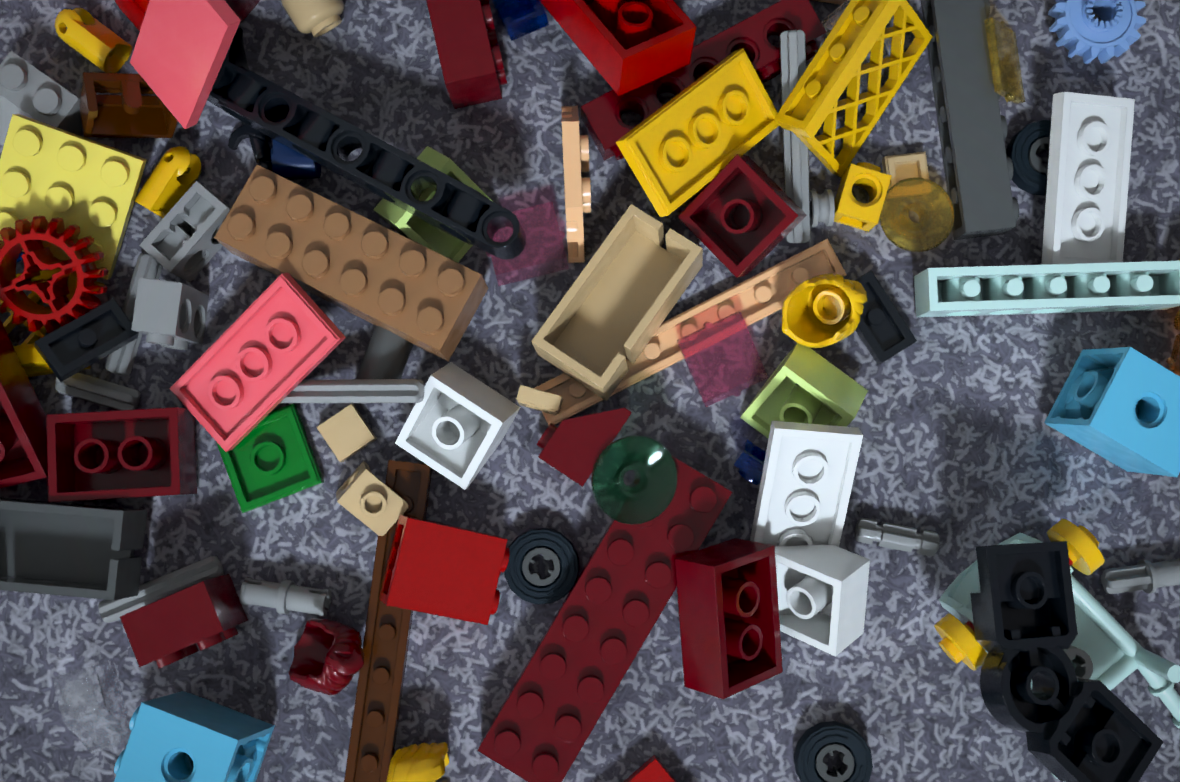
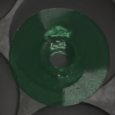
[591,435,677,524]

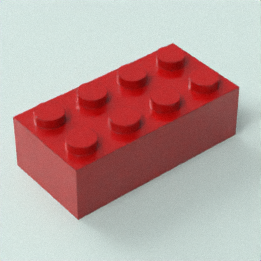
[539,0,697,96]

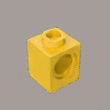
[834,162,892,232]

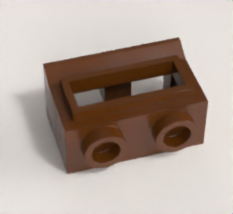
[79,72,177,138]

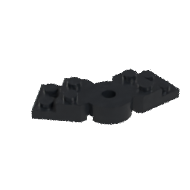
[970,541,1163,782]

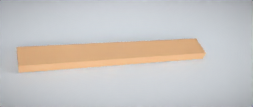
[534,238,847,425]

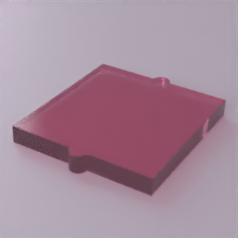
[486,202,569,286]
[676,311,768,407]

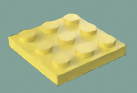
[0,114,147,280]

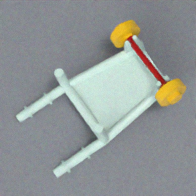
[934,519,1180,782]

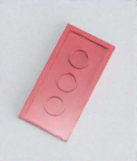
[130,0,241,129]
[169,273,346,452]

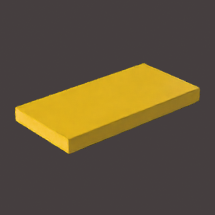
[616,48,779,217]

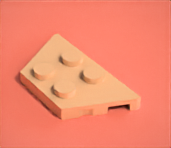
[561,106,591,263]

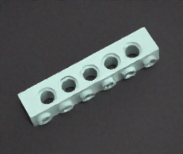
[914,260,1180,317]

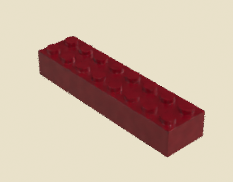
[477,447,732,782]

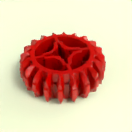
[0,216,109,333]

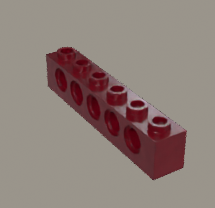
[581,0,827,161]

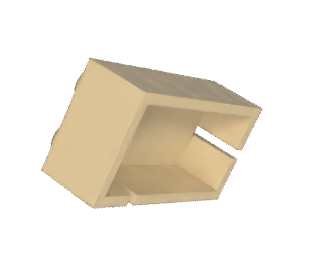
[531,204,703,401]

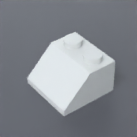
[395,362,521,490]
[775,544,870,657]

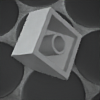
[0,51,83,146]

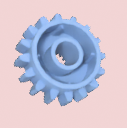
[1048,0,1146,64]

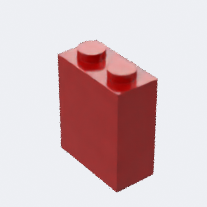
[379,514,510,625]

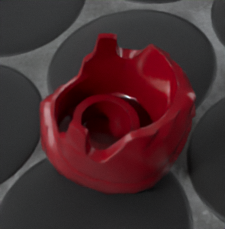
[289,618,364,695]

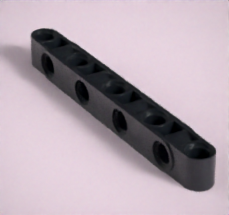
[207,59,527,260]

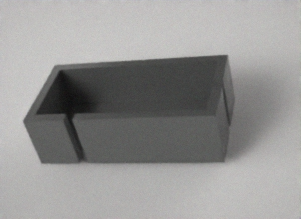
[0,498,147,600]

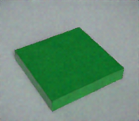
[216,404,324,513]

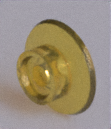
[879,178,954,252]

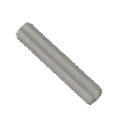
[105,254,163,376]
[98,556,224,623]

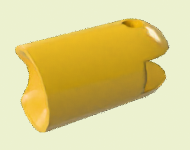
[55,8,132,73]
[134,146,202,218]

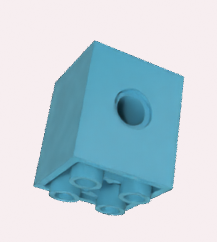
[1044,347,1180,477]
[114,691,275,782]

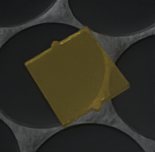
[984,17,1025,104]

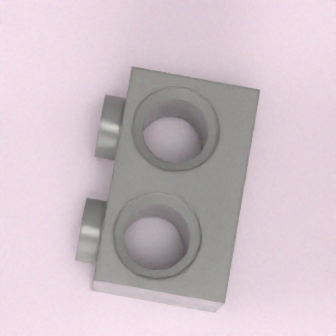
[139,180,231,283]
[131,278,209,350]

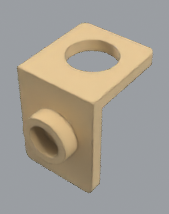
[336,461,408,536]

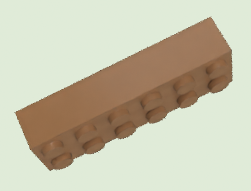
[214,165,488,362]

